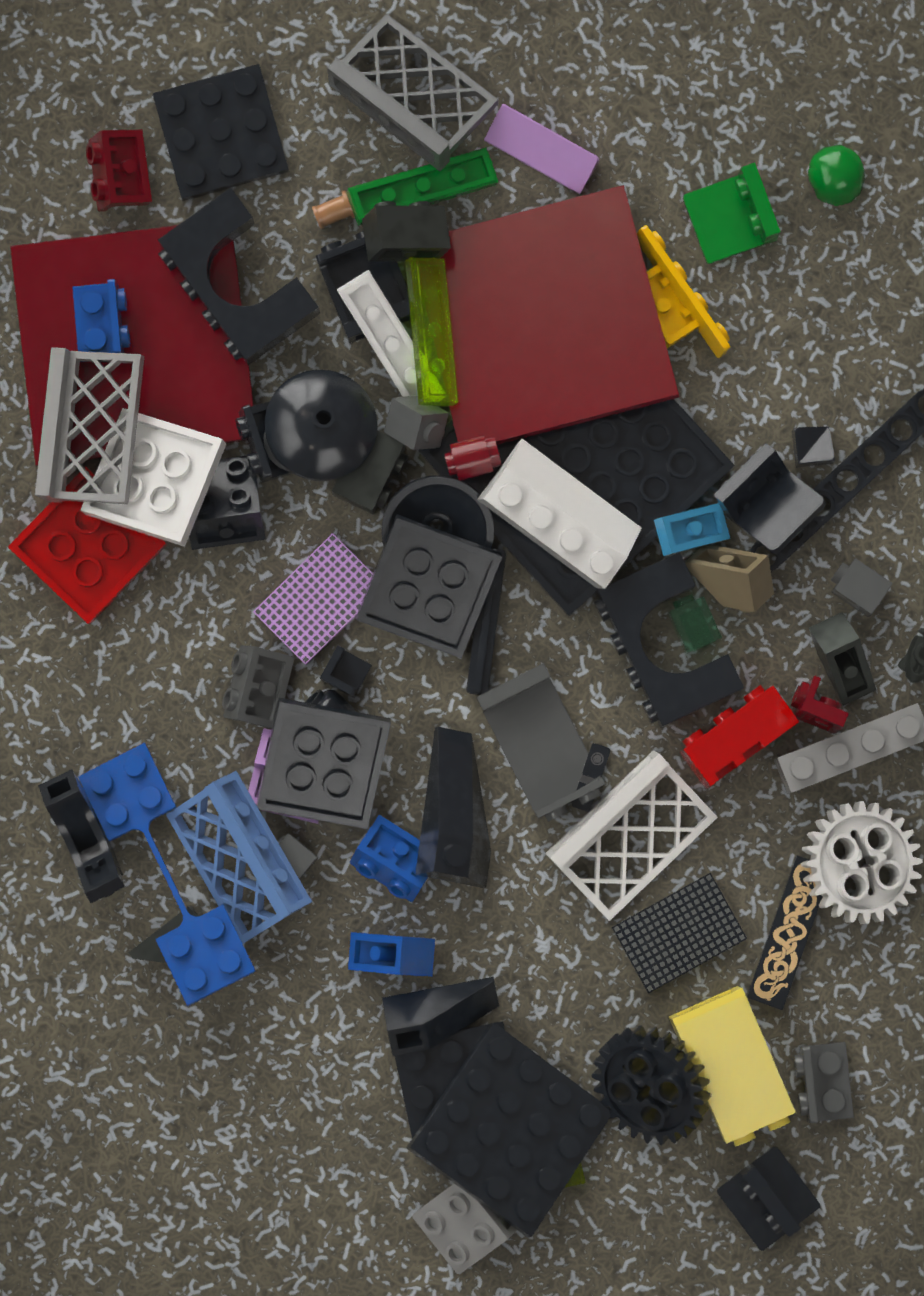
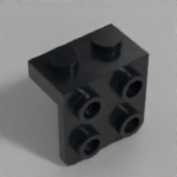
[713,443,826,554]

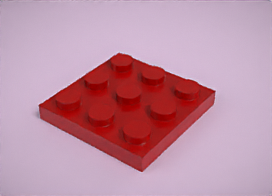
[8,466,167,625]

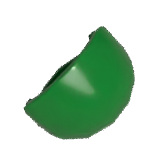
[808,145,865,206]

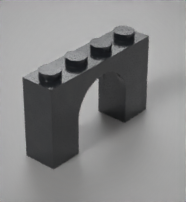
[158,187,320,365]
[594,552,744,728]

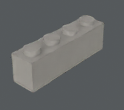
[774,703,924,794]

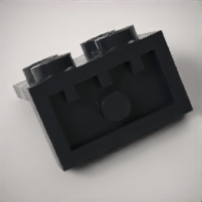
[189,455,266,550]

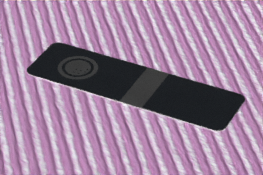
[572,743,610,812]

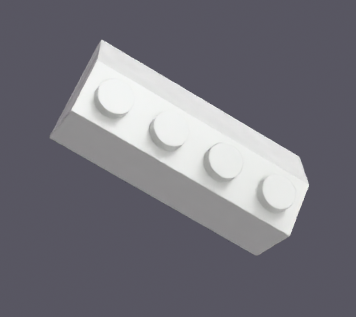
[477,439,642,589]

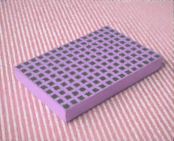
[253,533,373,665]

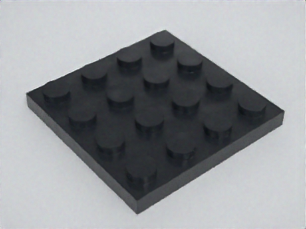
[406,1022,611,1238]

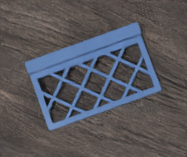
[166,771,312,943]

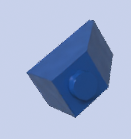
[348,932,435,977]

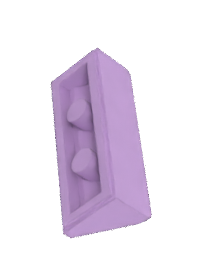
[484,104,599,195]

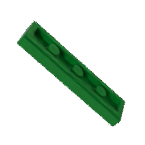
[346,147,498,226]

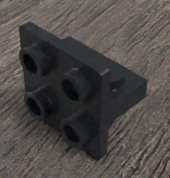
[717,1146,820,1251]

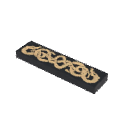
[746,855,823,1010]

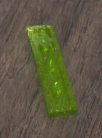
[405,257,458,406]

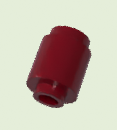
[444,435,502,481]

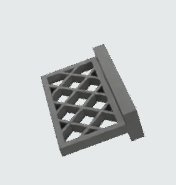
[327,14,498,171]

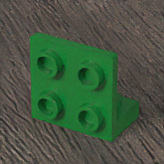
[683,162,781,264]

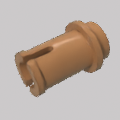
[312,190,355,229]

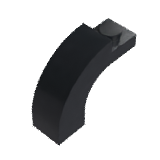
[38,769,125,903]

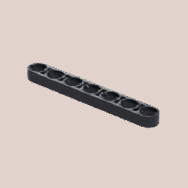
[749,388,924,572]

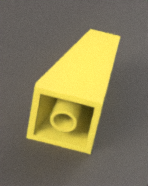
[669,986,796,1147]

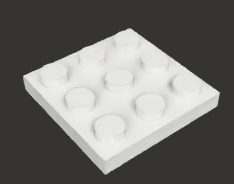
[81,408,226,547]

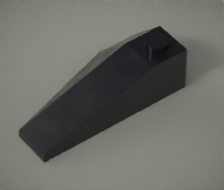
[415,726,491,888]

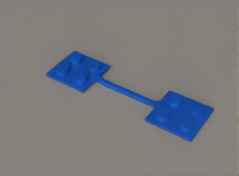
[78,743,256,1006]

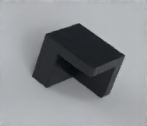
[320,645,372,698]

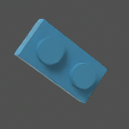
[654,503,731,556]

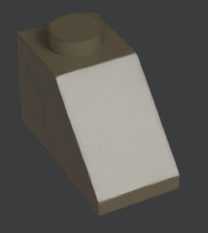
[685,544,774,613]

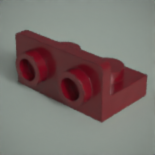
[86,129,152,212]
[790,675,849,734]

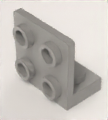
[412,1183,517,1274]

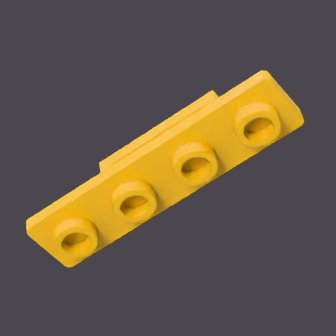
[637,225,731,359]

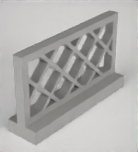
[35,347,144,504]

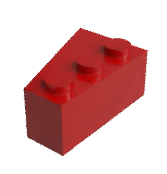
[679,685,800,789]

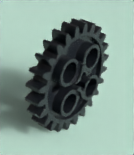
[592,1025,711,1145]

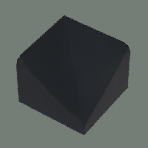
[792,426,835,468]

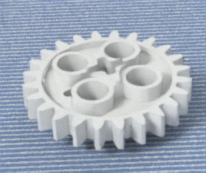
[801,801,923,924]

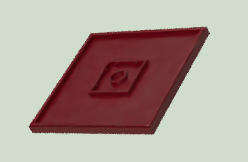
[413,185,679,445]
[10,225,254,467]

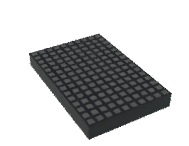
[611,873,747,994]

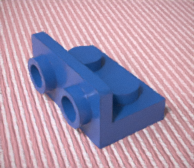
[72,279,130,362]
[350,815,428,902]

